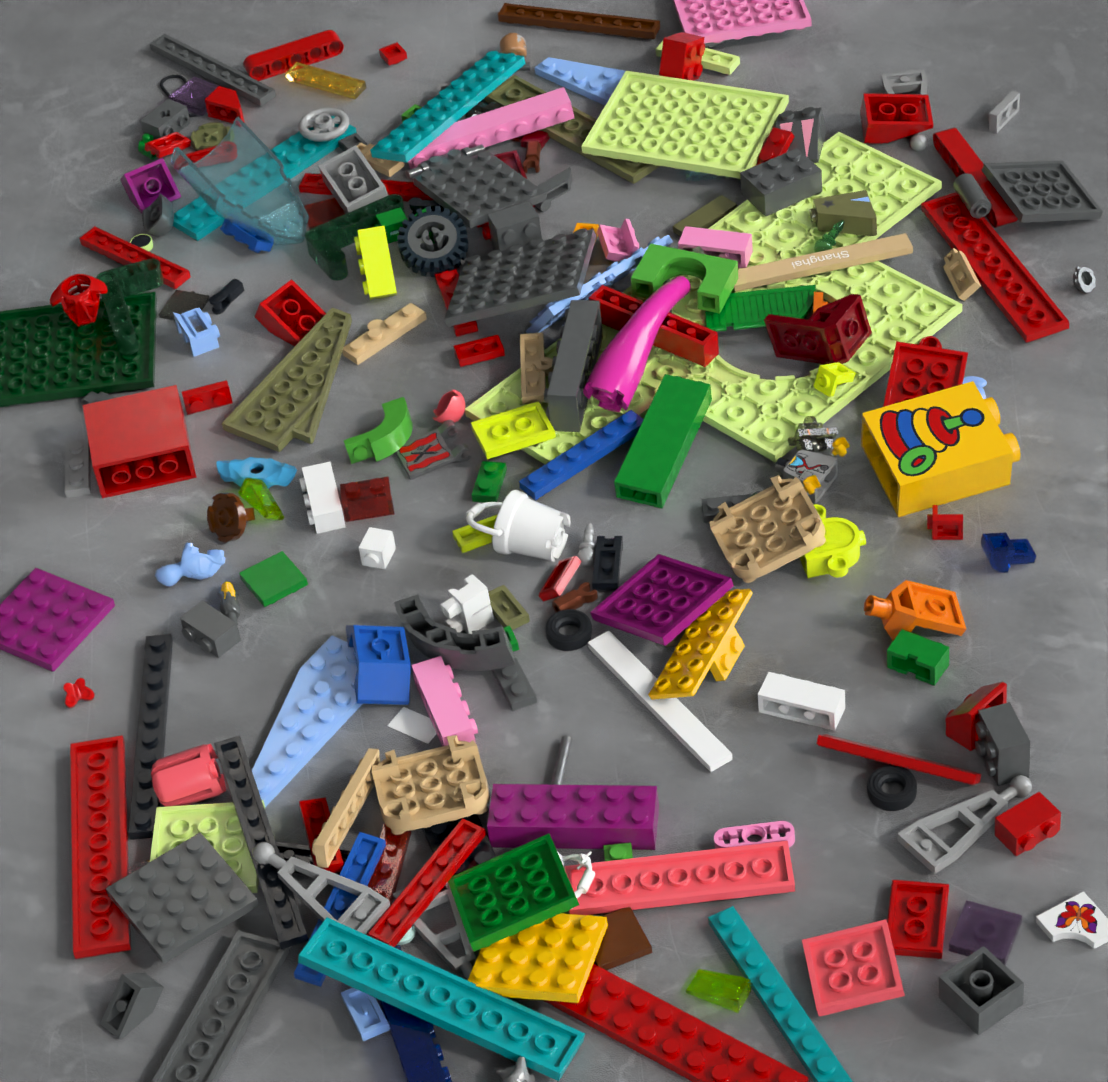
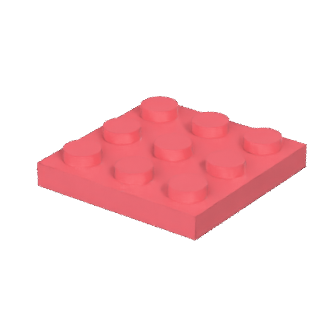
[802,919,905,1017]

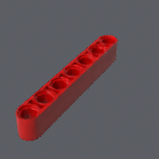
[933,127,1018,228]

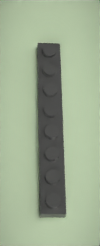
[150,34,276,106]

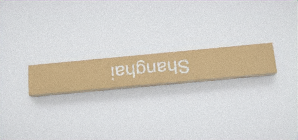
[733,233,913,292]

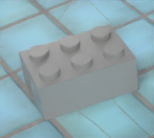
[318,145,391,224]

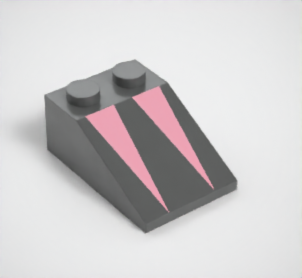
[776,107,827,163]

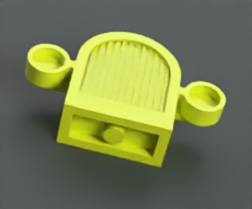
[799,504,866,578]

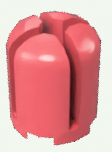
[151,743,226,807]

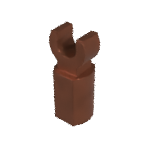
[523,141,541,173]
[552,582,598,613]

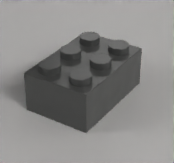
[740,148,822,216]

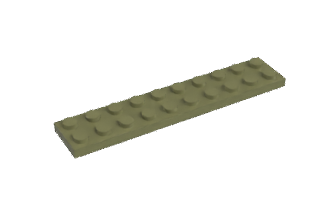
[485,75,660,184]

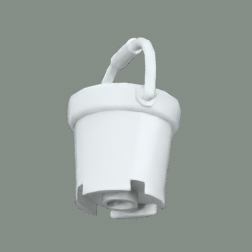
[466,490,570,562]

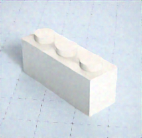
[299,462,346,534]
[758,672,845,731]

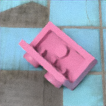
[597,219,639,262]

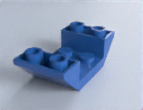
[345,625,411,705]

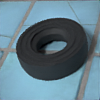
[545,609,592,651]
[867,765,917,811]

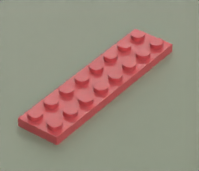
[565,841,795,915]

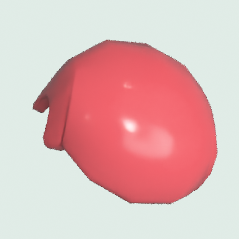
[433,389,466,424]

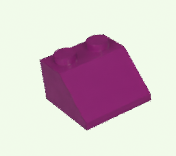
[120,158,181,214]

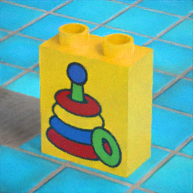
[861,381,1021,517]

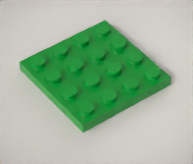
[448,834,579,952]

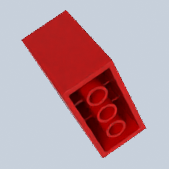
[82,385,197,499]

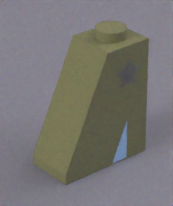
[810,190,877,236]

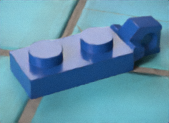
[220,217,273,253]

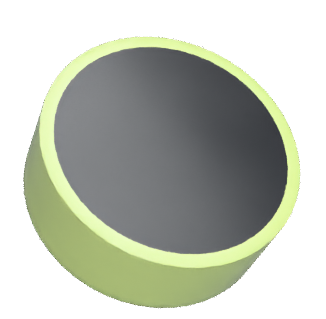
[130,234,153,251]

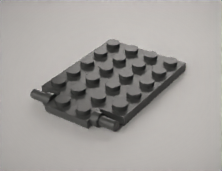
[406,144,546,228]

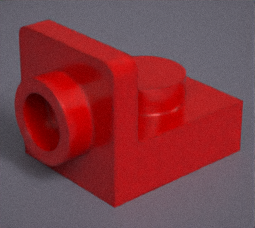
[927,505,963,540]

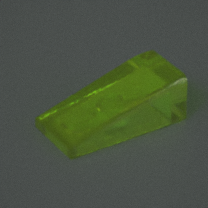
[238,478,285,520]
[686,969,751,1013]

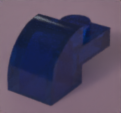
[981,532,1036,573]

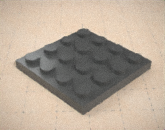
[982,160,1103,223]
[106,832,259,964]

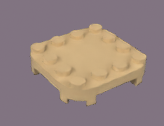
[709,475,826,583]
[372,735,490,835]

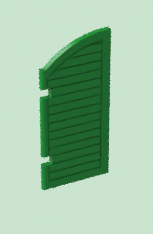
[705,285,816,332]

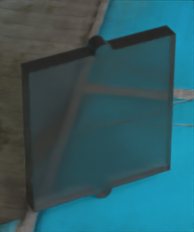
[159,290,210,322]

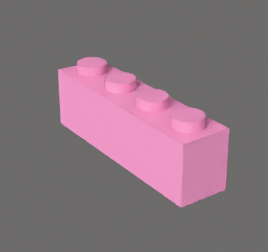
[411,656,478,746]

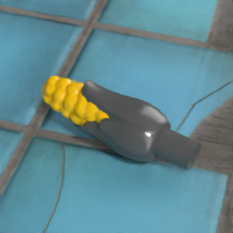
[218,581,241,625]

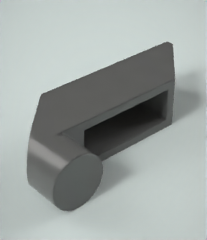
[535,167,572,212]

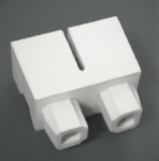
[440,574,494,634]

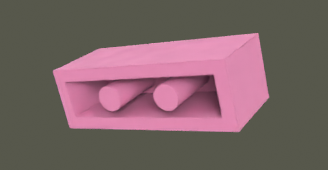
[678,226,753,269]

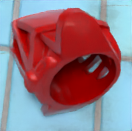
[50,274,108,326]

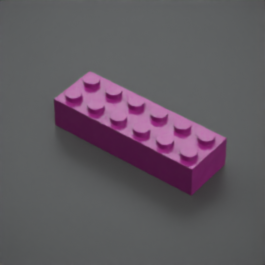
[487,784,659,850]

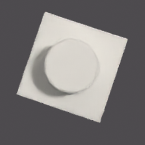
[359,527,396,569]

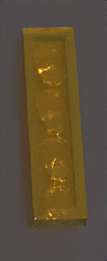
[285,62,367,99]

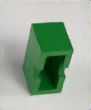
[887,629,949,686]

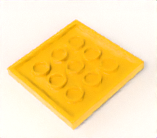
[468,913,608,1003]

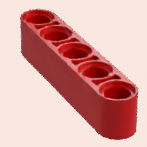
[243,30,344,81]

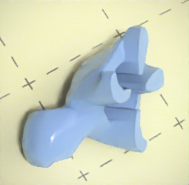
[155,542,226,587]

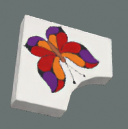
[1036,891,1108,949]

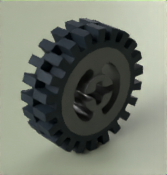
[397,206,469,277]

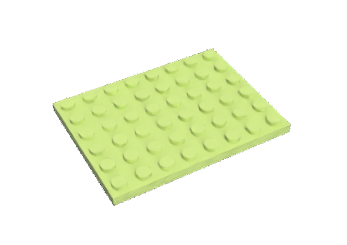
[581,71,789,179]

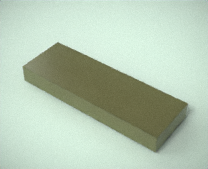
[673,195,737,237]

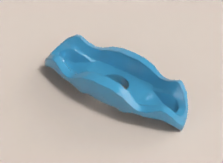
[217,457,297,492]

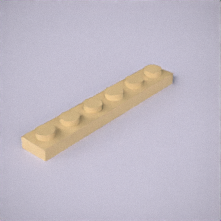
[312,748,381,868]

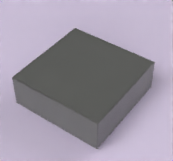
[338,133,367,151]

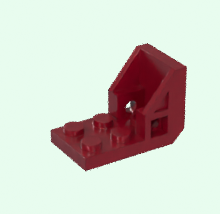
[764,294,872,365]

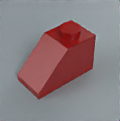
[205,86,245,126]

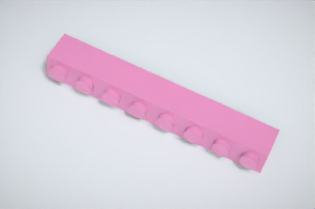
[408,87,574,169]

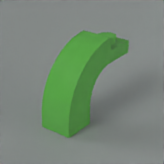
[344,397,413,464]

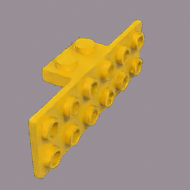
[648,589,753,699]

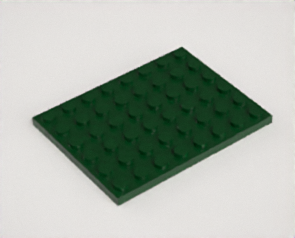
[0,292,157,407]

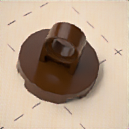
[207,492,255,542]

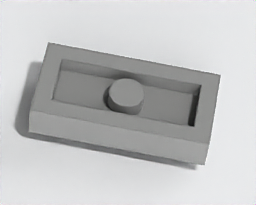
[988,90,1020,134]

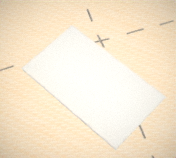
[387,707,436,744]

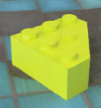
[354,226,397,300]

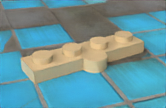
[342,303,427,365]
[520,332,553,404]

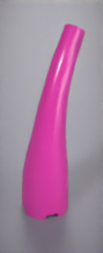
[583,276,691,413]

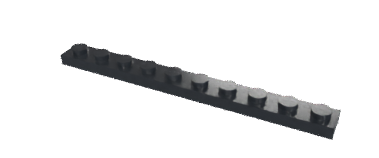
[129,634,173,840]
[214,735,308,950]

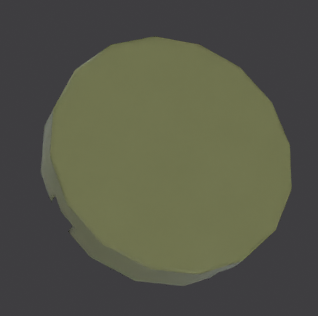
[190,122,233,151]

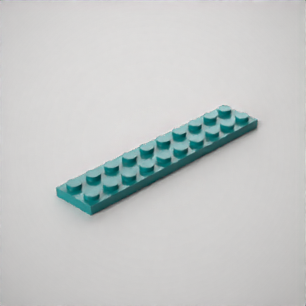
[370,51,526,163]
[172,116,357,241]
[298,917,585,1081]

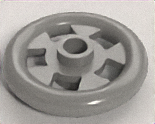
[299,107,349,142]

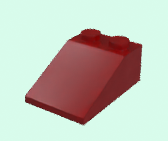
[860,93,934,143]
[255,279,326,347]

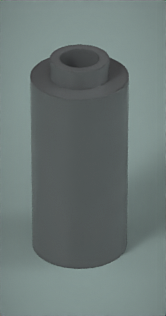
[953,173,992,218]

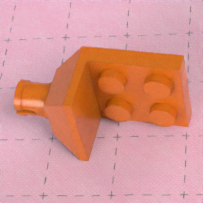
[864,580,966,641]

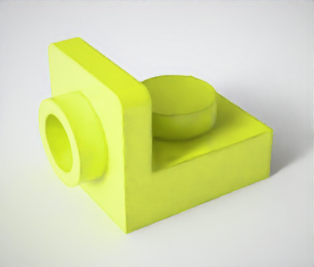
[813,362,856,397]

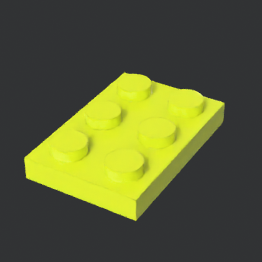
[471,401,556,459]

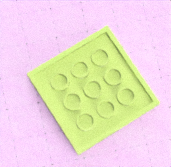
[150,800,265,893]

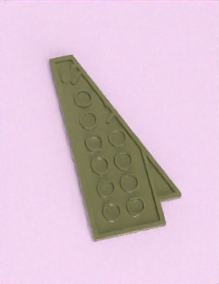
[222,307,352,453]

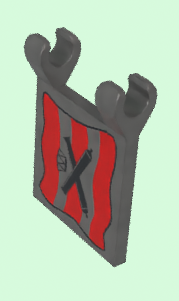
[396,420,471,480]

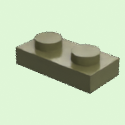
[488,585,530,630]

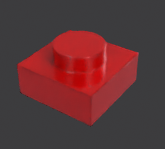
[379,42,407,66]

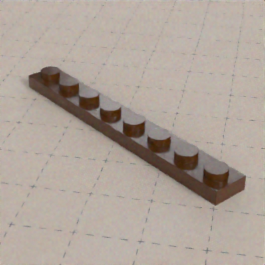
[498,3,660,39]

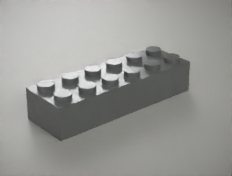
[544,300,603,432]

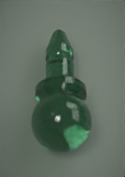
[814,220,845,253]

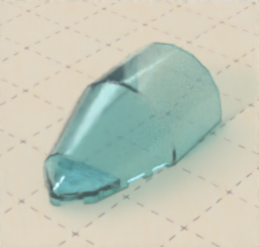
[171,117,309,245]

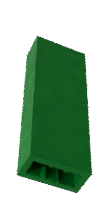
[614,374,712,509]

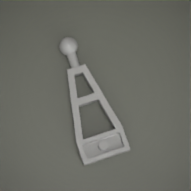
[882,70,928,151]
[897,775,1032,874]
[252,842,390,935]
[393,882,476,980]

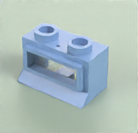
[173,307,220,357]

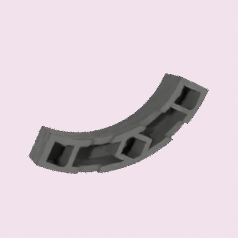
[394,594,515,671]

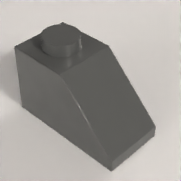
[100,973,164,1039]

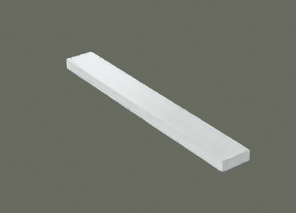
[588,631,733,772]

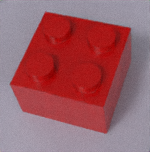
[659,32,705,81]

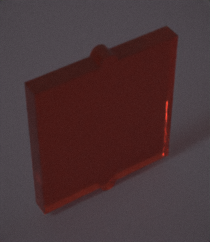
[301,198,347,231]

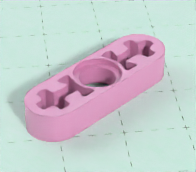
[714,821,795,849]

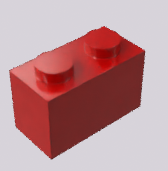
[995,792,1061,856]

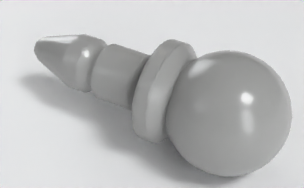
[577,523,596,567]

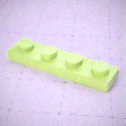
[656,41,740,75]

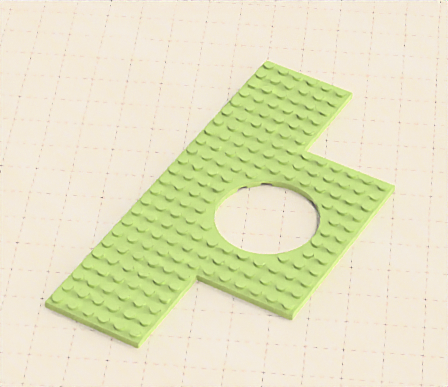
[465,132,962,464]

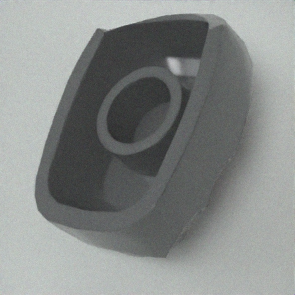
[142,194,174,237]

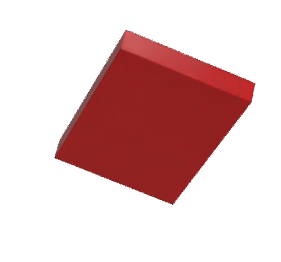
[887,880,949,959]

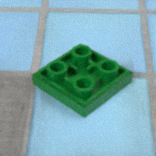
[239,551,308,607]

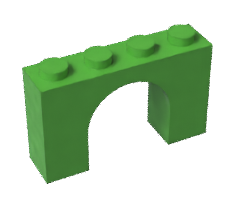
[631,243,738,314]

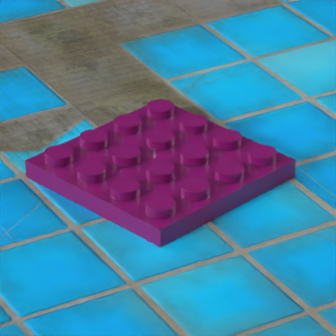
[590,554,734,646]
[0,568,115,672]

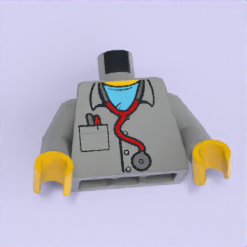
[775,437,850,504]

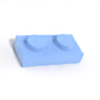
[341,988,390,1041]

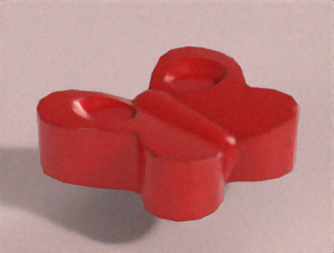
[63,678,94,708]

